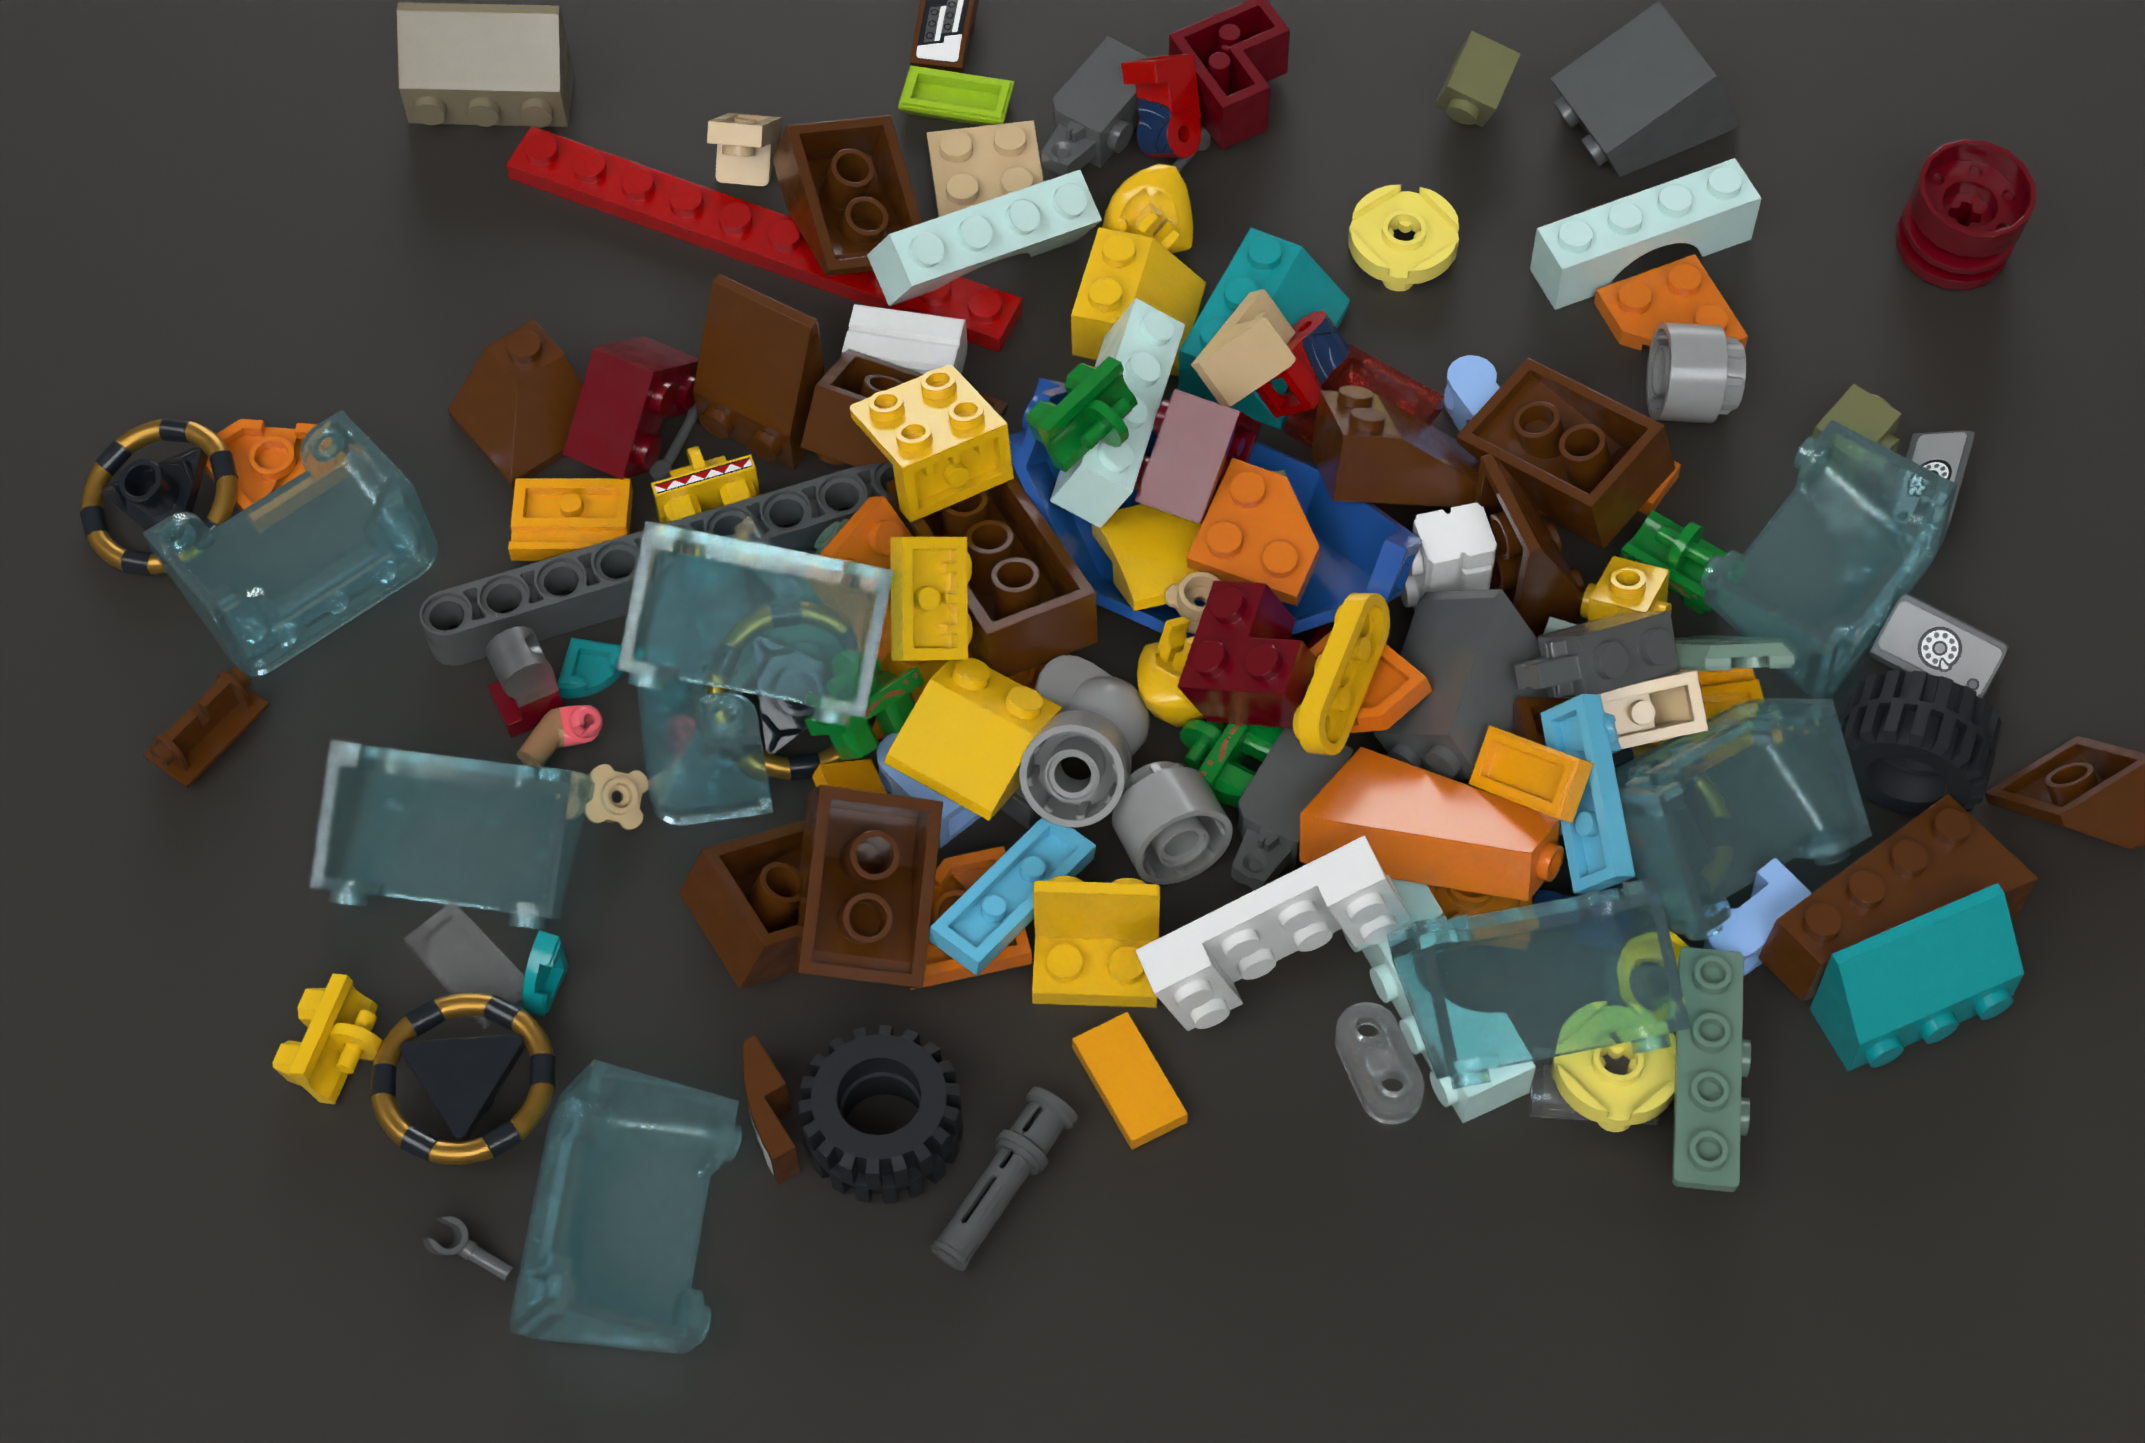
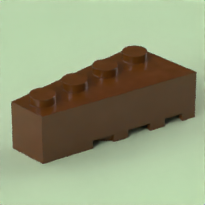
[1758,794,2039,1002]

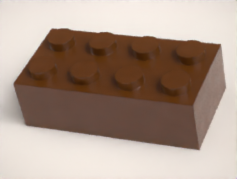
[886,476,1098,677]

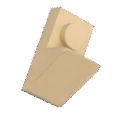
[707,113,782,186]
[1191,289,1296,407]
[1573,670,1708,749]

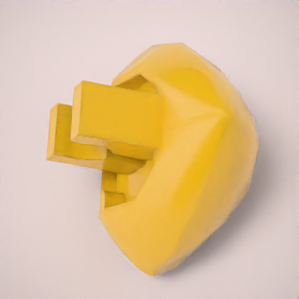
[1102,164,1193,253]
[1137,616,1206,727]

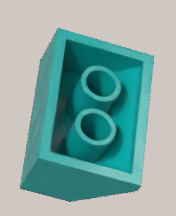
[1178,227,1350,430]
[1810,883,2024,1071]

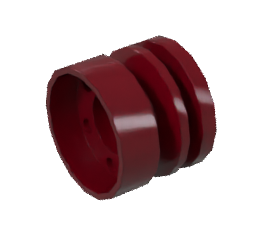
[1895,139,2036,290]

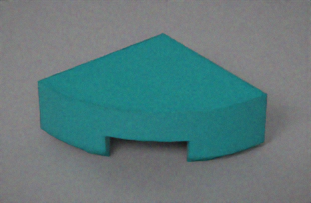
[557,637,631,699]
[522,930,569,1017]

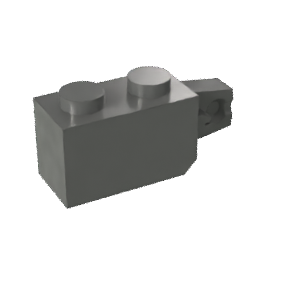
[1041,36,1149,176]
[1514,611,1680,698]
[1231,728,1355,890]

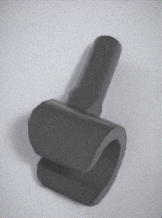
[423,1216,513,1281]

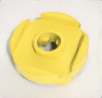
[1348,185,1459,292]
[1550,1003,1676,1133]

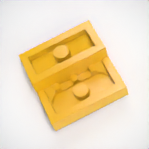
[1092,504,1224,611]

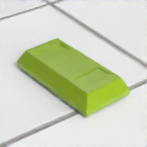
[898,65,1015,126]

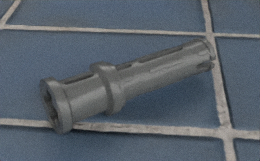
[930,1086,1078,1271]

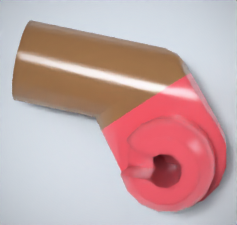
[516,705,603,771]

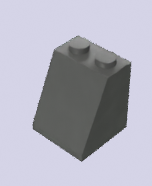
[1550,1,1740,177]
[1374,589,1548,780]

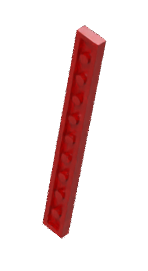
[506,126,1023,353]

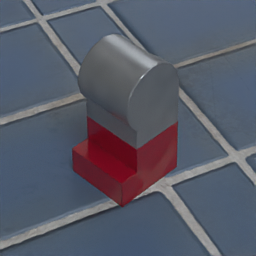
[486,626,564,738]

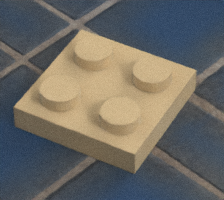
[927,120,1044,217]

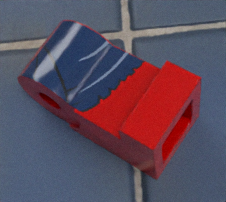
[1121,54,1201,158]
[1255,310,1350,418]

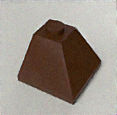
[448,318,583,489]
[1985,736,2145,849]

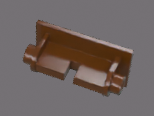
[143,666,270,789]

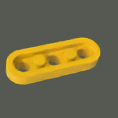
[1293,592,1390,755]

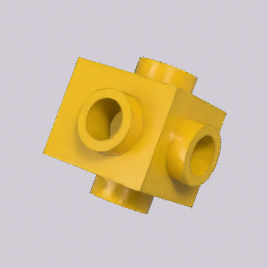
[1580,556,1672,622]

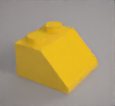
[1071,227,1206,377]
[884,656,1062,821]

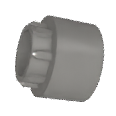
[1646,322,1746,424]
[1019,710,1132,827]
[1112,761,1233,885]

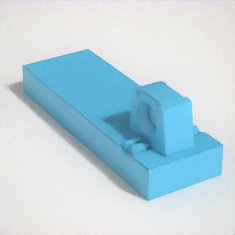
[1540,694,1635,894]
[929,818,1096,976]

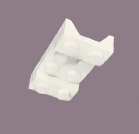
[1135,835,1411,1031]

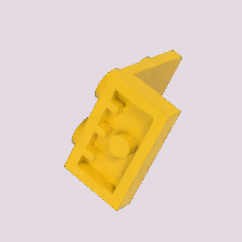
[850,365,1014,523]
[890,537,973,661]
[1032,876,1160,1008]

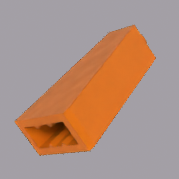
[1299,747,1564,901]

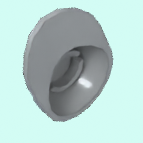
[1034,655,1151,757]

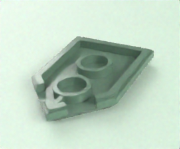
[1675,635,1798,671]

